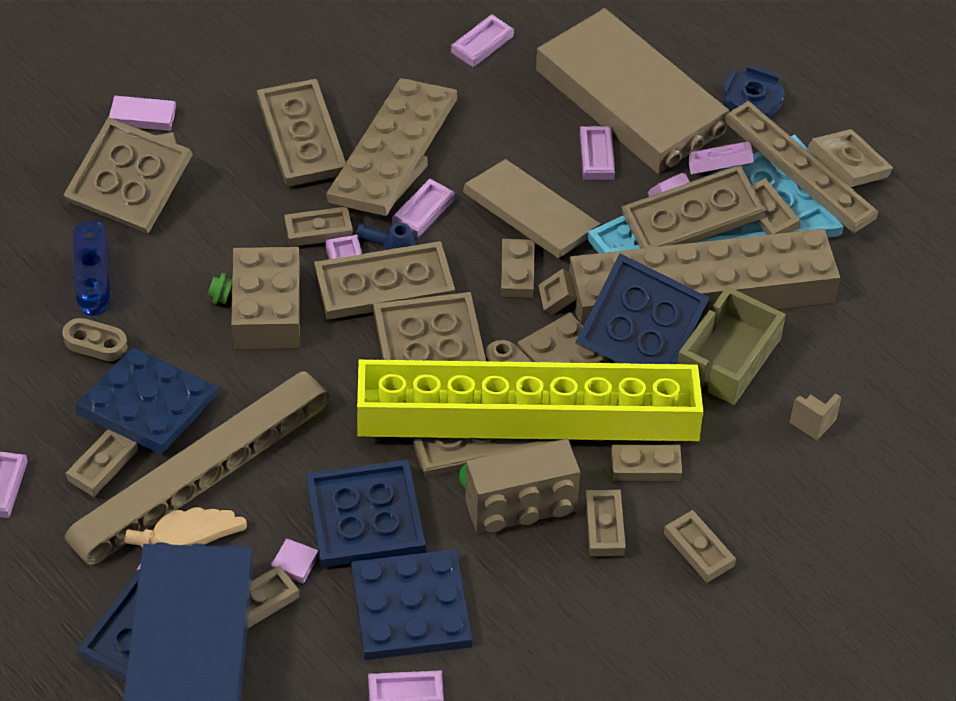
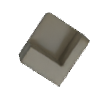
[790,393,842,440]

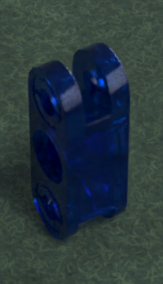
[73,220,110,316]

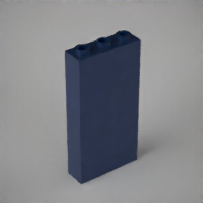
[123,542,253,701]

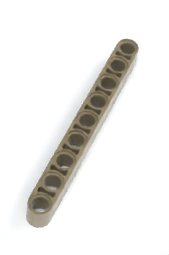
[65,371,330,565]

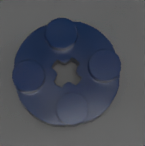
[723,66,785,119]

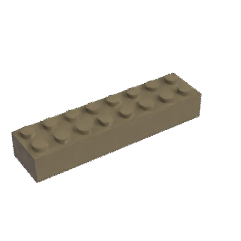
[569,229,840,326]

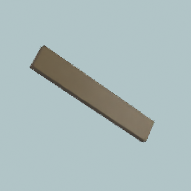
[725,101,878,233]

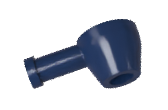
[356,222,416,250]

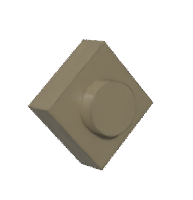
[538,269,577,315]

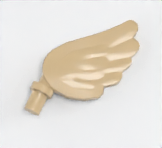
[125,507,247,549]

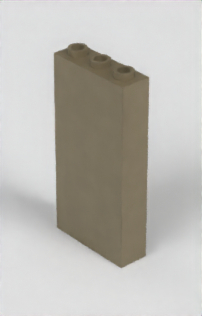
[536,8,729,174]

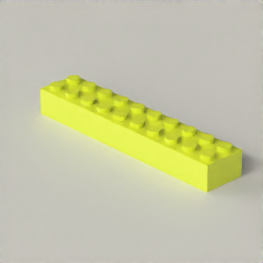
[357,360,703,441]

